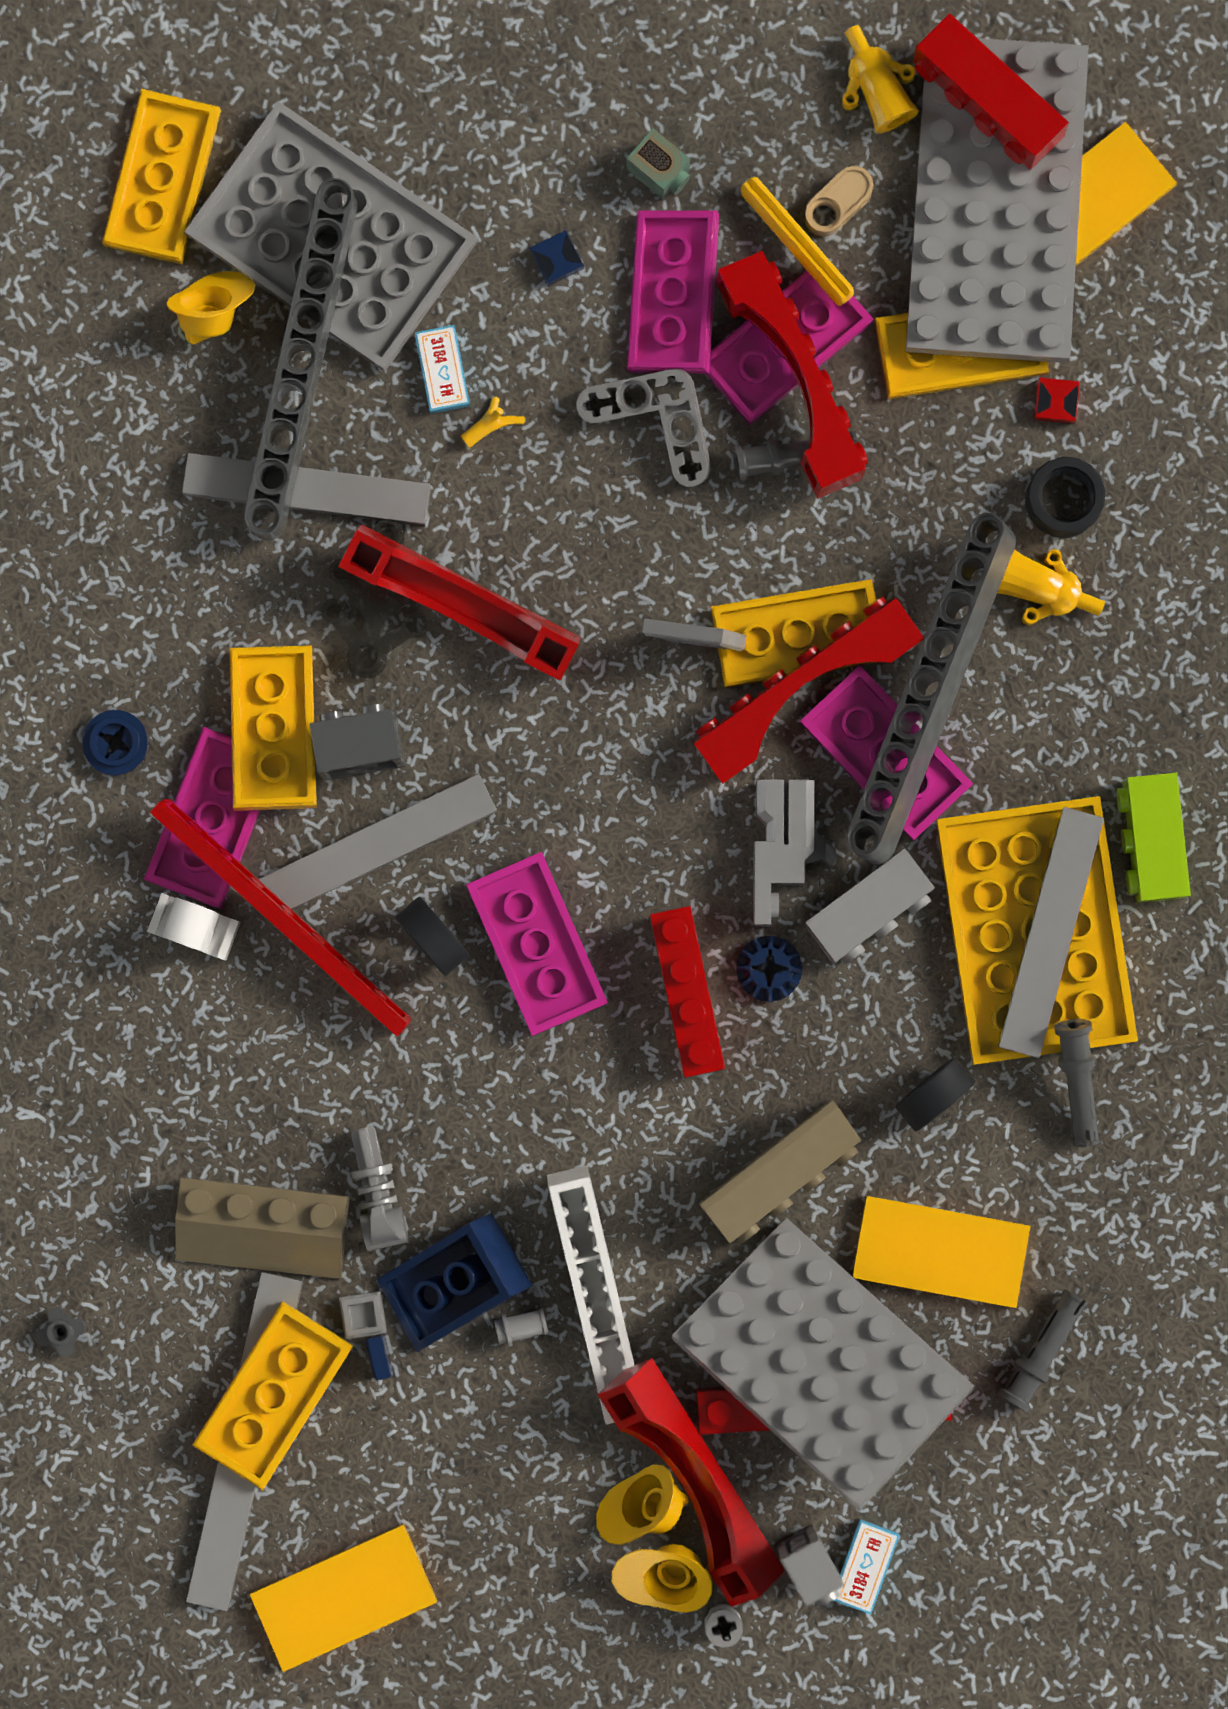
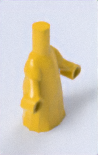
[842,25,920,134]
[997,549,1105,625]

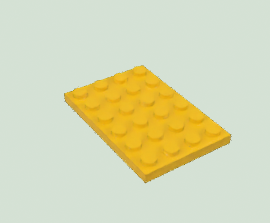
[936,796,1138,1065]

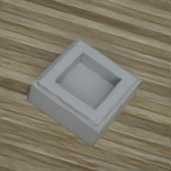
[339,1291,387,1339]

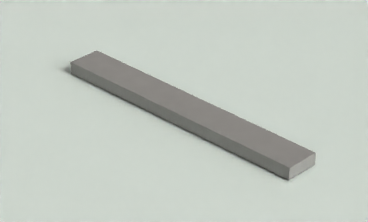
[186,1272,303,1611]

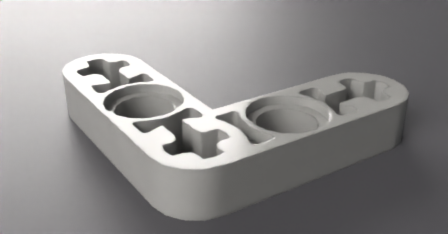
[576,369,711,487]

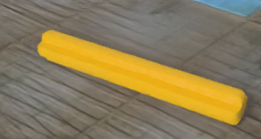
[740,177,854,306]

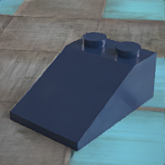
[377,1213,533,1352]

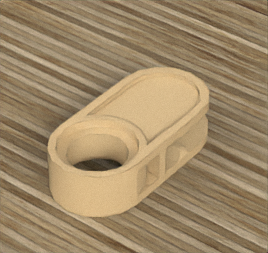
[804,166,873,237]

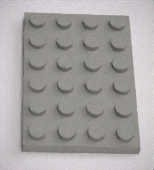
[184,101,478,372]
[672,1218,974,1511]

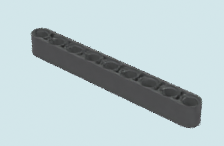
[244,178,357,540]
[846,512,1016,865]

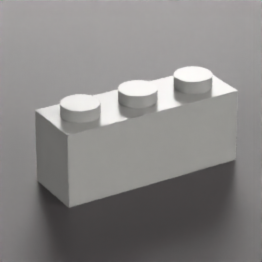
[804,849,935,965]
[776,1525,845,1607]

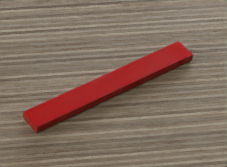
[150,798,411,1037]

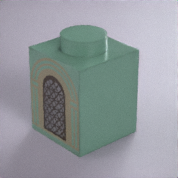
[627,128,691,200]

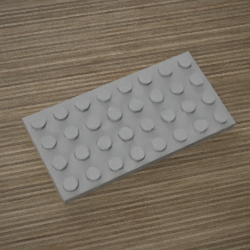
[905,38,1089,363]

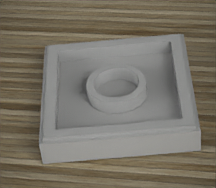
[642,619,747,651]

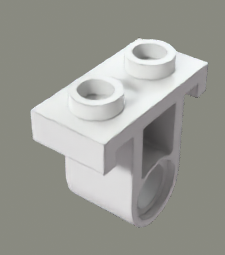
[147,893,241,961]

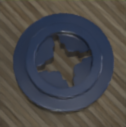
[82,710,149,776]
[736,935,803,1002]

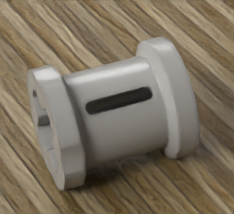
[704,1604,743,1648]

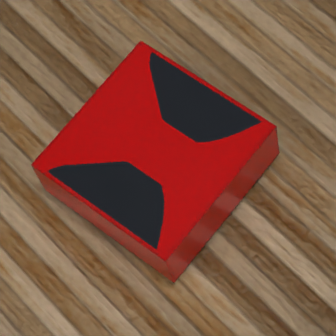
[1034,377,1080,424]

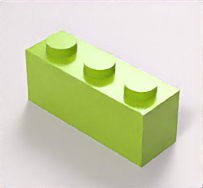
[1117,773,1191,903]

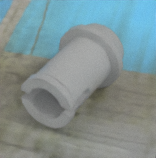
[494,1308,548,1347]

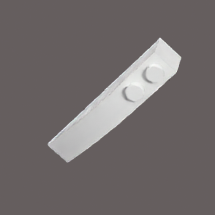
[547,1165,635,1425]

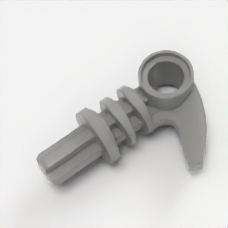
[351,1127,409,1252]

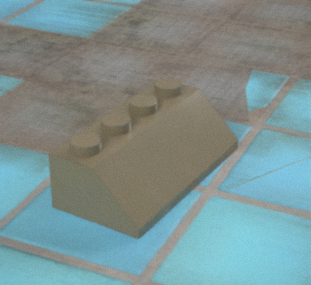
[698,1100,861,1244]
[175,1177,351,1279]

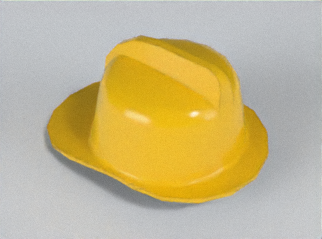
[167,271,255,344]
[596,1464,689,1545]
[612,1544,712,1613]

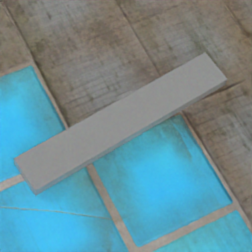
[182,453,431,526]
[259,774,498,910]
[998,807,1104,1058]

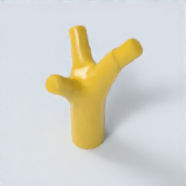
[460,397,525,448]

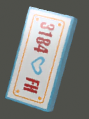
[415,325,470,414]
[834,1518,900,1614]

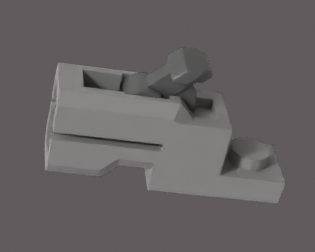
[753,780,836,927]

